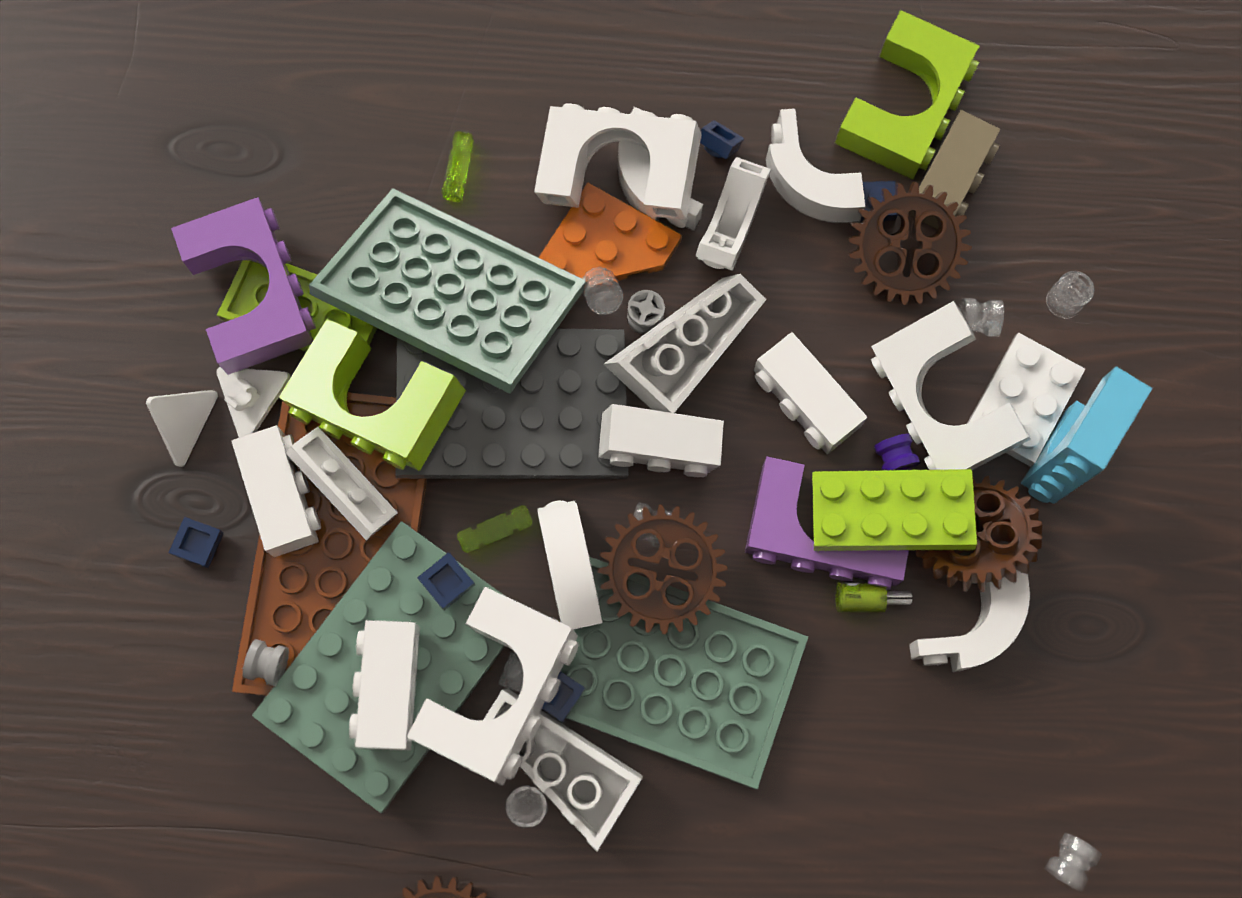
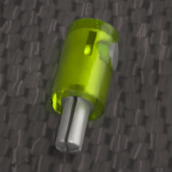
[835,583,912,613]

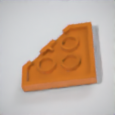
[539,183,682,286]

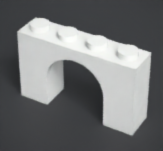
[534,103,701,220]
[871,301,1031,470]
[407,587,579,785]

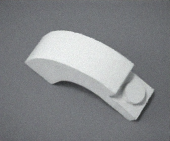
[618,107,703,231]
[766,109,865,222]
[696,157,771,271]
[537,501,602,629]
[909,570,1030,672]

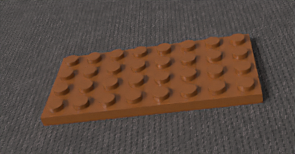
[232,392,427,696]

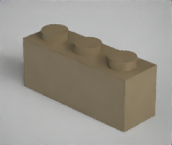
[909,110,1000,229]

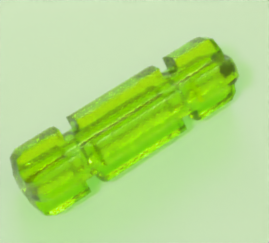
[442,131,474,202]
[457,505,533,553]

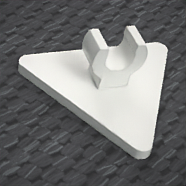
[216,367,291,438]
[146,390,218,467]

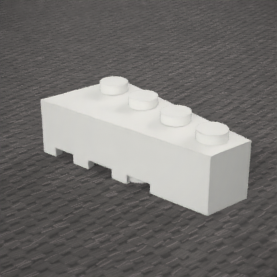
[603,274,766,413]
[483,689,643,851]

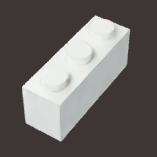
[754,332,867,454]
[598,404,724,477]
[231,425,321,557]
[349,620,420,751]

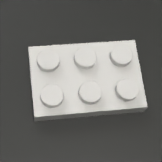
[967,332,1085,467]

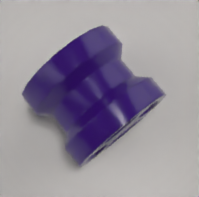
[874,434,921,471]

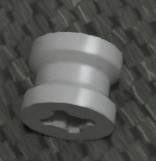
[627,290,665,334]
[243,639,289,687]

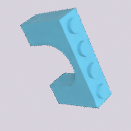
[1021,367,1153,504]

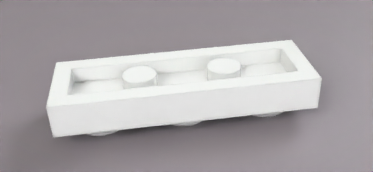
[286,427,398,540]

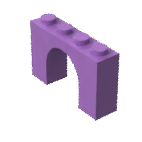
[171,197,316,375]
[745,456,909,590]

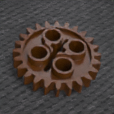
[848,182,972,305]
[915,475,1043,592]
[598,504,728,635]

